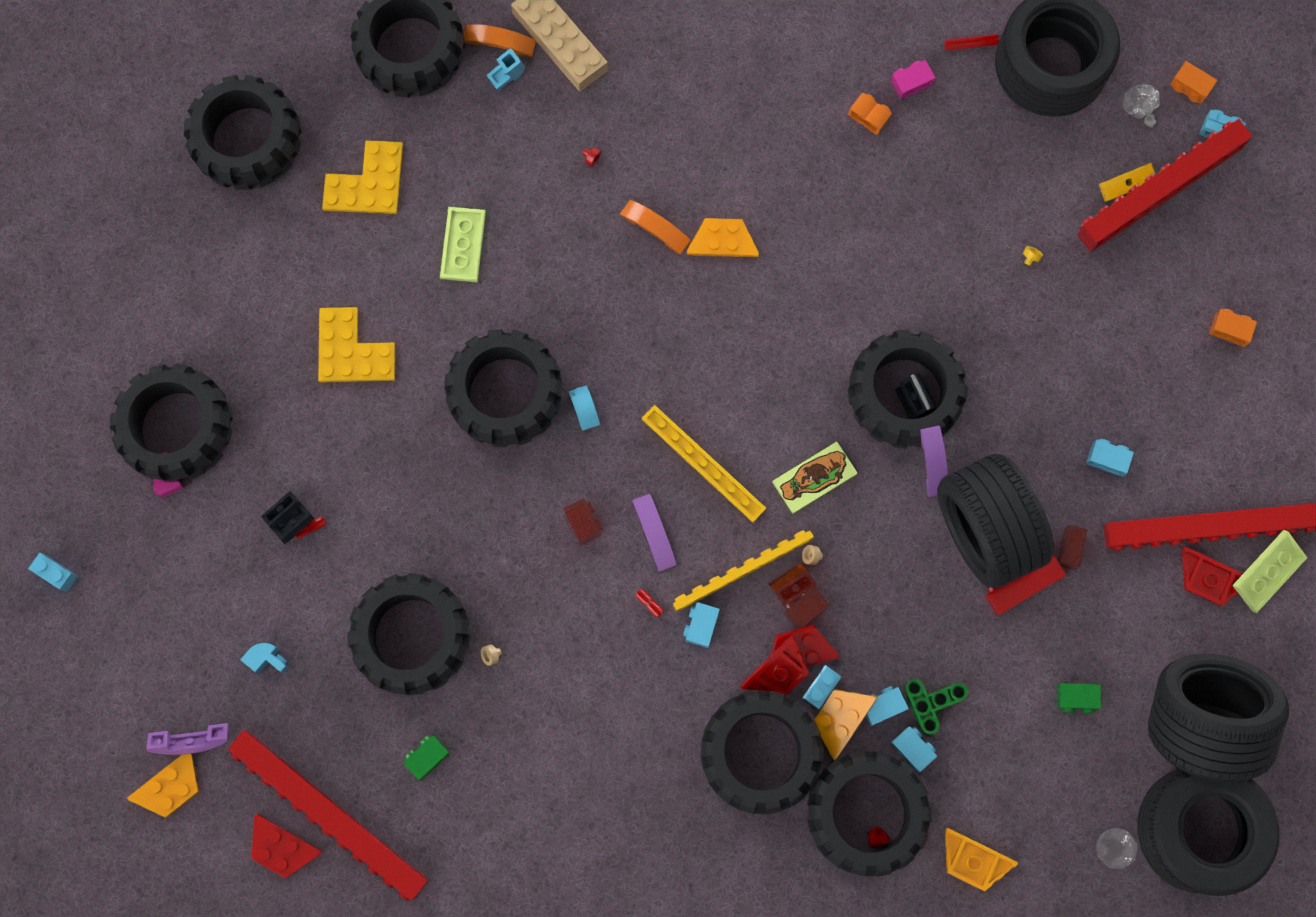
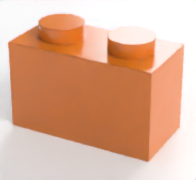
[1170,61,1217,104]
[1209,309,1257,347]

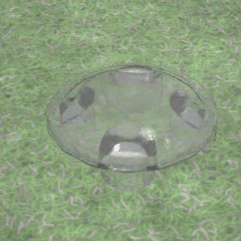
[1122,84,1160,119]
[1096,828,1138,869]

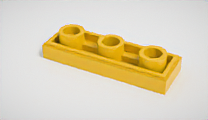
[1099,163,1155,201]

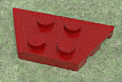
[1182,546,1243,607]
[770,625,840,667]
[741,635,809,696]
[251,814,323,878]

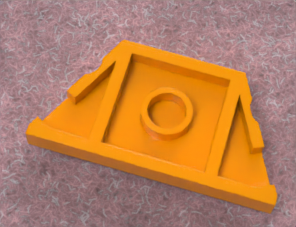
[687,218,759,257]
[814,689,878,760]
[127,753,199,818]
[945,828,1018,891]

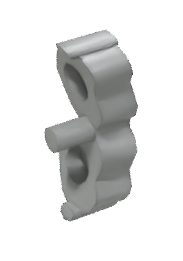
[1141,99,1156,128]

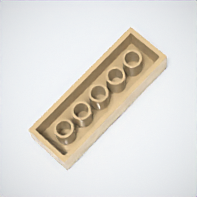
[511,0,608,92]

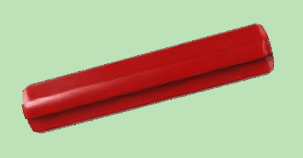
[944,34,999,51]

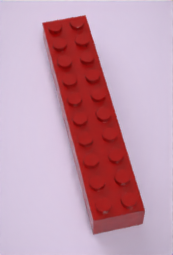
[1078,119,1253,253]

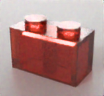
[563,499,603,545]
[1057,525,1088,570]
[768,563,817,606]
[784,587,830,629]

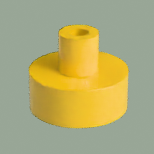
[1023,246,1043,266]

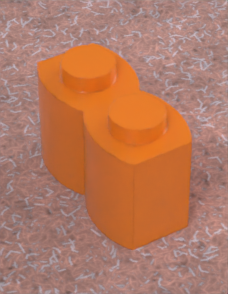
[848,93,892,135]

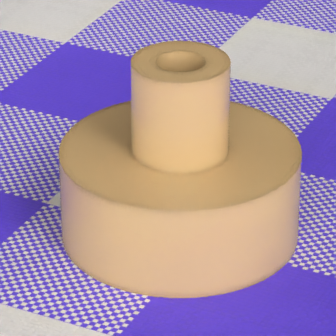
[802,545,823,565]
[481,645,501,666]

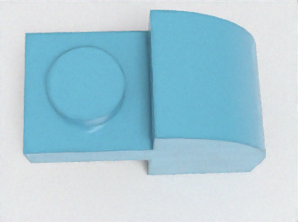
[487,48,525,91]
[569,386,600,431]
[241,643,289,674]

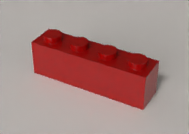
[984,555,1066,616]

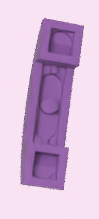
[920,425,948,497]
[632,494,677,572]
[146,723,229,755]

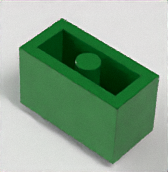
[1057,683,1101,713]
[403,735,450,781]

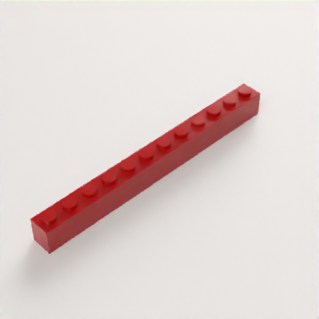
[1103,503,1316,551]
[228,730,429,901]

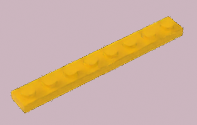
[641,405,766,523]
[673,530,814,612]

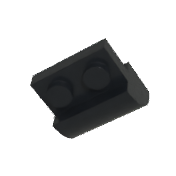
[895,373,937,419]
[261,491,315,544]

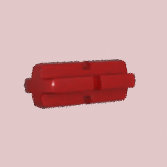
[295,516,326,539]
[635,588,664,618]

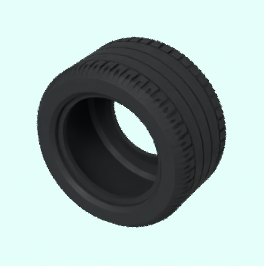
[995,0,1120,117]
[937,454,1055,588]
[1148,654,1289,783]
[1137,769,1280,896]

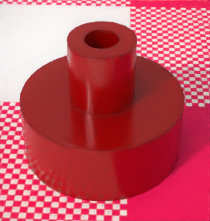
[582,147,602,167]
[868,826,889,848]

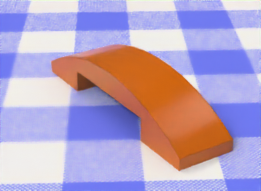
[464,24,536,58]
[620,200,691,255]

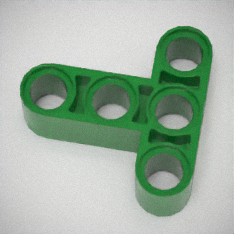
[904,679,968,735]

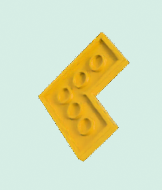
[322,141,403,214]
[318,307,395,382]

